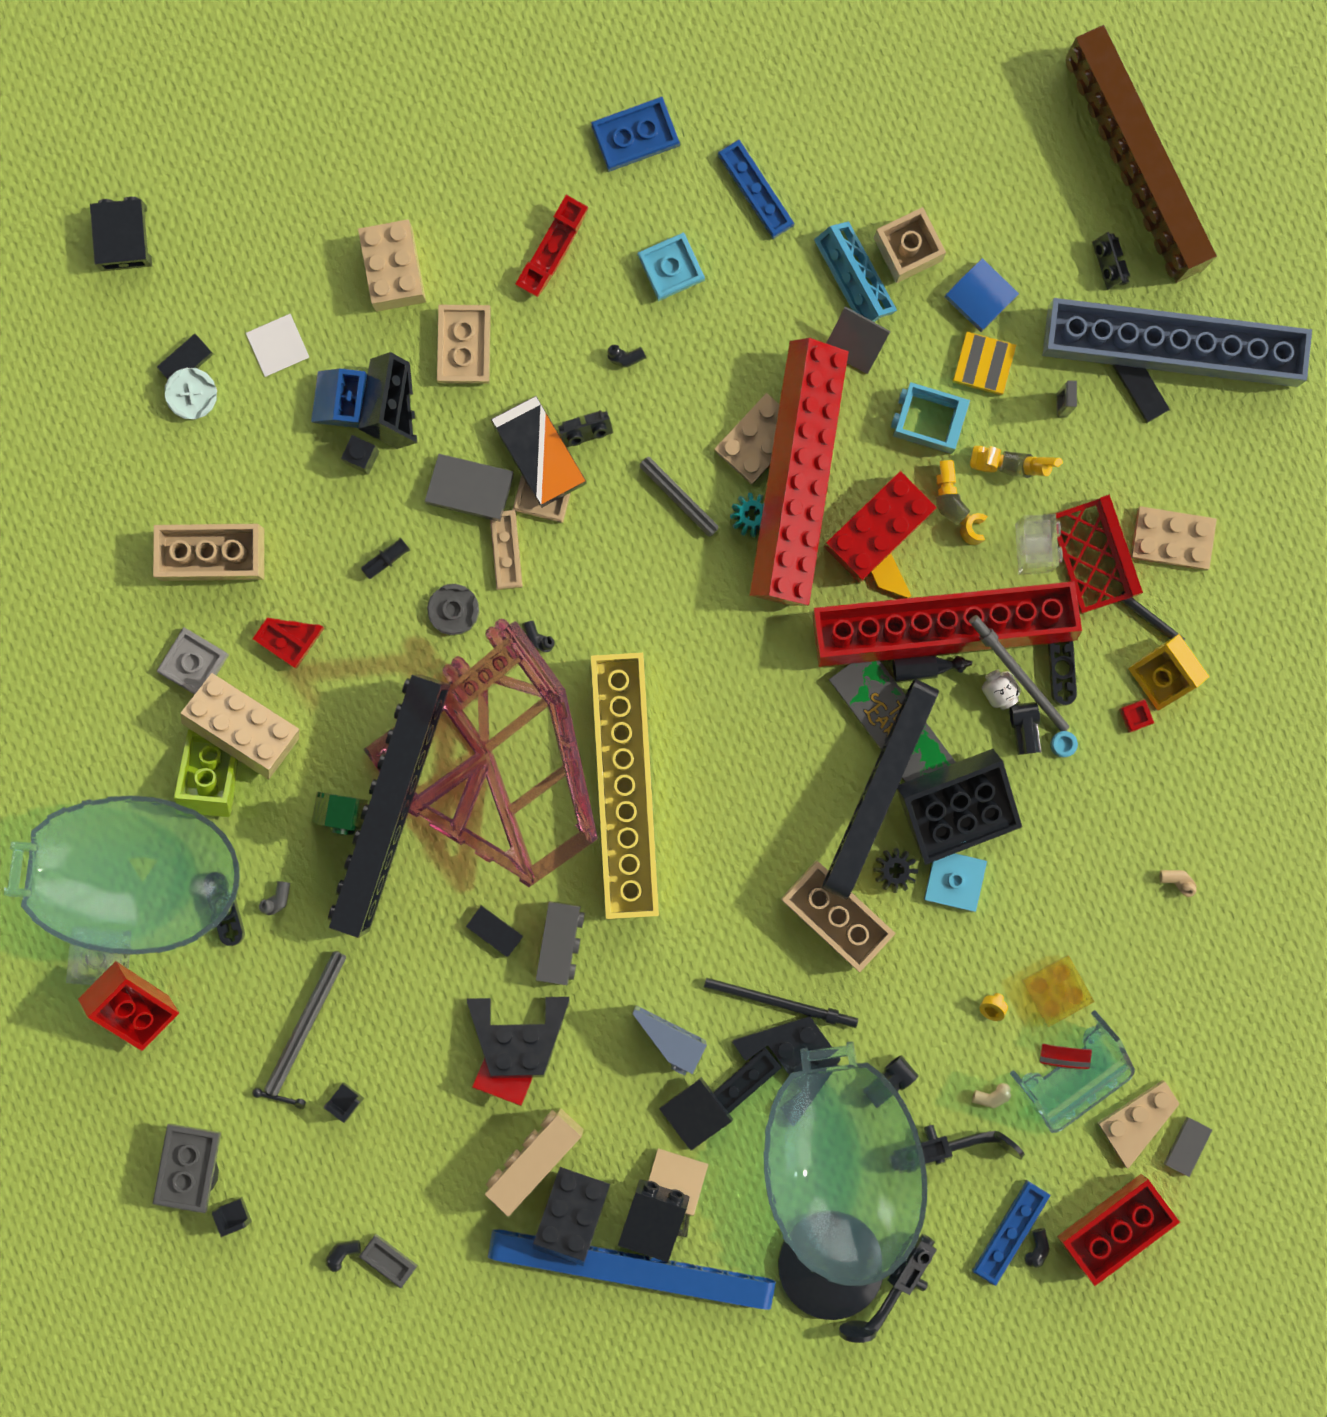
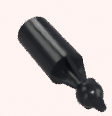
[893,655,972,682]

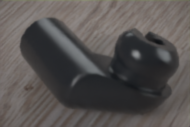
[522,620,555,653]
[1025,1228,1050,1268]

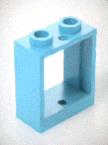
[891,382,970,454]

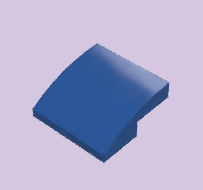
[944,258,1019,332]

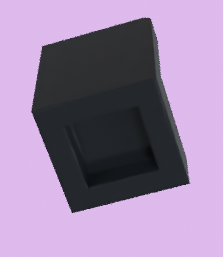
[324,1082,364,1123]
[212,1197,252,1237]

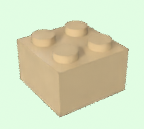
[874,207,946,283]

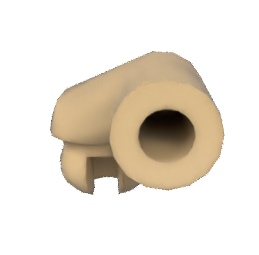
[1159,870,1196,897]
[972,1083,1011,1108]

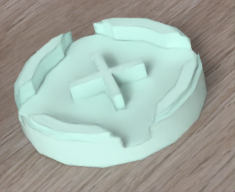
[165,368,217,419]

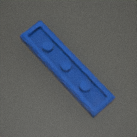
[718,140,795,239]
[972,1180,1051,1286]

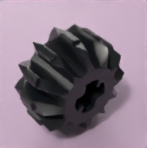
[873,848,918,893]

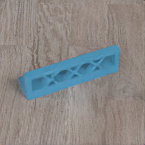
[814,221,897,322]

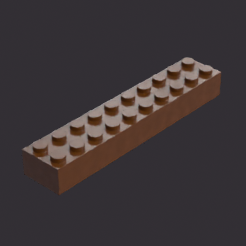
[1065,25,1217,283]

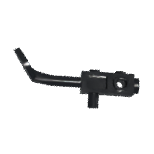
[891,1125,1025,1173]
[839,1233,937,1343]

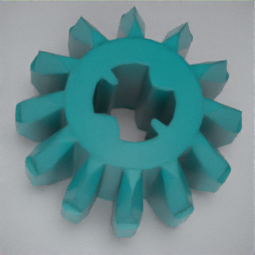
[730,493,764,538]

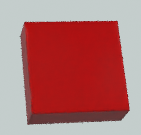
[1119,699,1154,733]

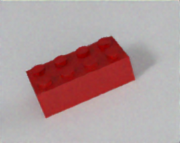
[824,471,937,583]
[1057,1174,1181,1286]

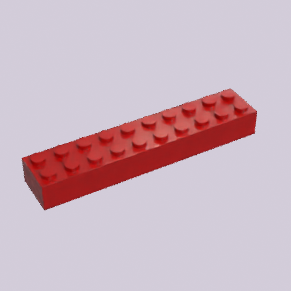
[750,338,849,606]
[812,581,1082,667]

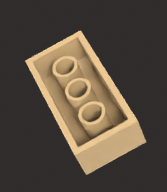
[153,524,264,581]
[181,673,299,780]
[781,861,896,972]
[485,1108,584,1217]

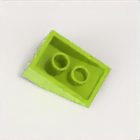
[174,729,238,817]

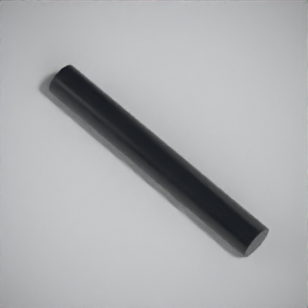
[1120,591,1185,641]

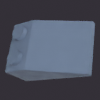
[633,1005,707,1075]

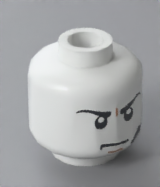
[982,669,1021,710]

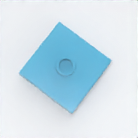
[637,232,705,301]
[924,853,987,912]

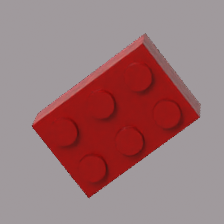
[78,961,179,1051]

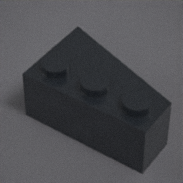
[358,352,417,449]

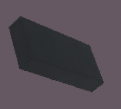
[157,333,214,379]
[466,905,524,957]

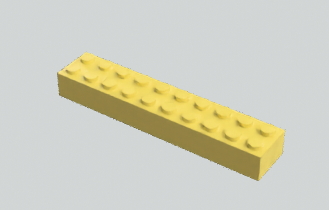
[591,653,659,919]

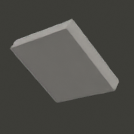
[157,627,229,694]

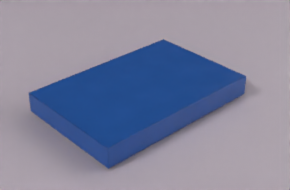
[591,97,680,172]

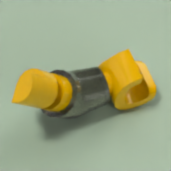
[970,446,1063,478]
[936,460,988,545]

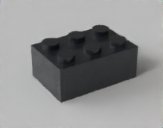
[533,1167,610,1266]

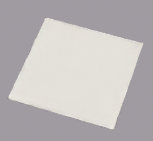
[246,314,309,377]

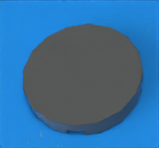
[427,584,480,636]

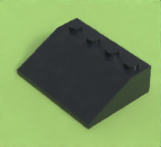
[897,749,1022,865]

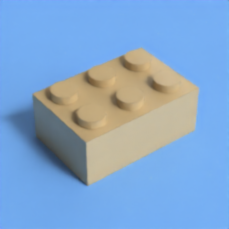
[358,219,426,312]

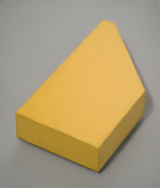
[871,554,911,598]

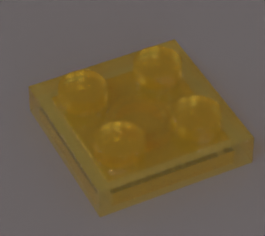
[1022,955,1095,1027]

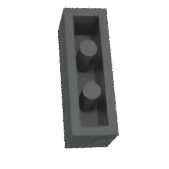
[536,901,585,985]

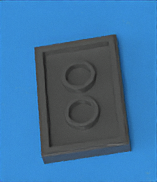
[425,454,514,522]
[153,1123,221,1213]

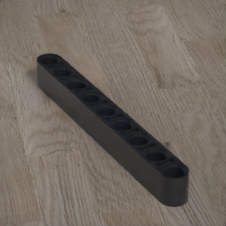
[822,678,939,900]

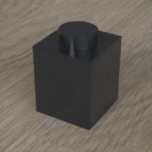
[341,435,380,474]

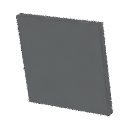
[826,307,891,374]

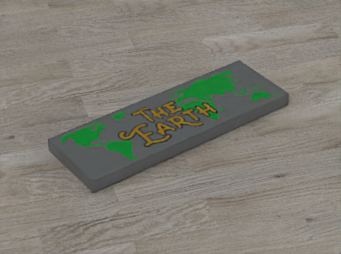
[829,661,956,782]

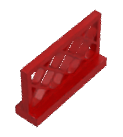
[1049,494,1143,614]

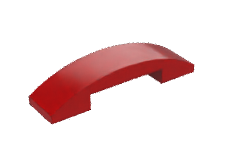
[515,194,589,298]

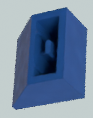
[311,368,367,428]

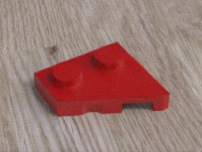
[252,618,325,669]

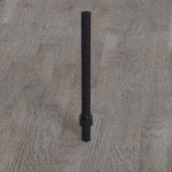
[704,977,859,1028]

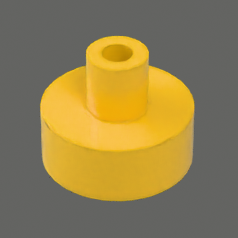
[979,993,1008,1021]

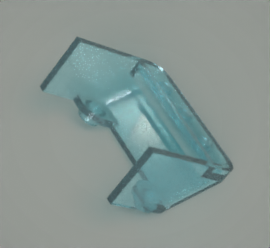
[1010,1010,1135,1133]

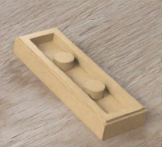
[490,510,523,590]

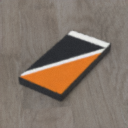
[491,396,587,508]

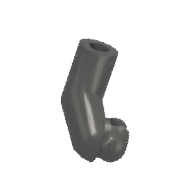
[259,881,290,915]

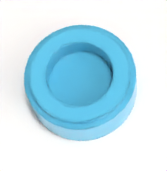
[1050,731,1078,757]

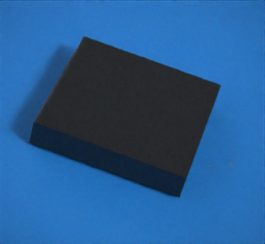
[659,1077,733,1151]

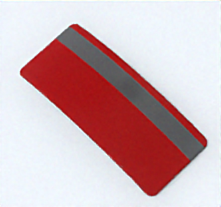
[1040,1043,1092,1069]

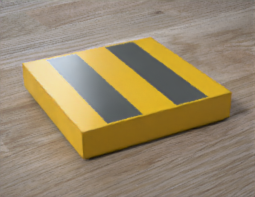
[953,332,1016,396]

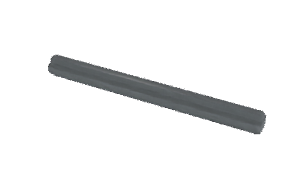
[264,951,346,1096]

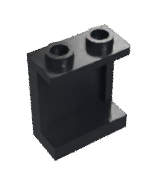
[90,197,152,271]
[618,1179,690,1263]

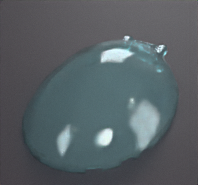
[4,796,240,955]
[763,1042,927,1286]

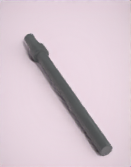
[969,615,1069,731]

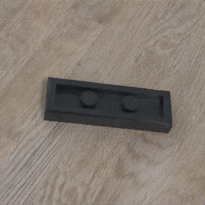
[1112,364,1170,423]
[713,1048,782,1113]

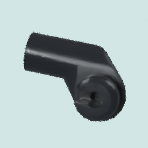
[607,345,646,368]
[325,1240,361,1272]

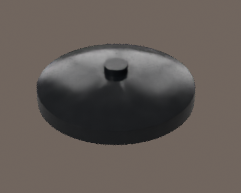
[778,1211,884,1320]

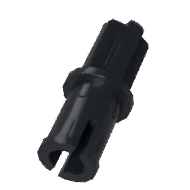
[361,537,410,579]

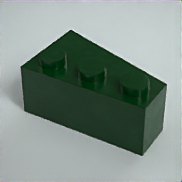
[312,792,368,835]

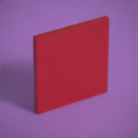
[472,1057,533,1107]

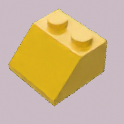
[1128,634,1209,711]

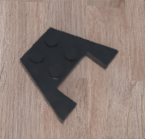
[467,997,570,1078]
[732,1016,841,1126]

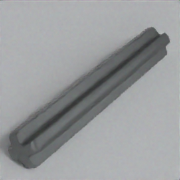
[640,457,718,537]

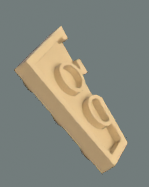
[1097,1080,1179,1169]

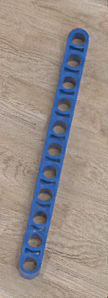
[487,1229,776,1310]

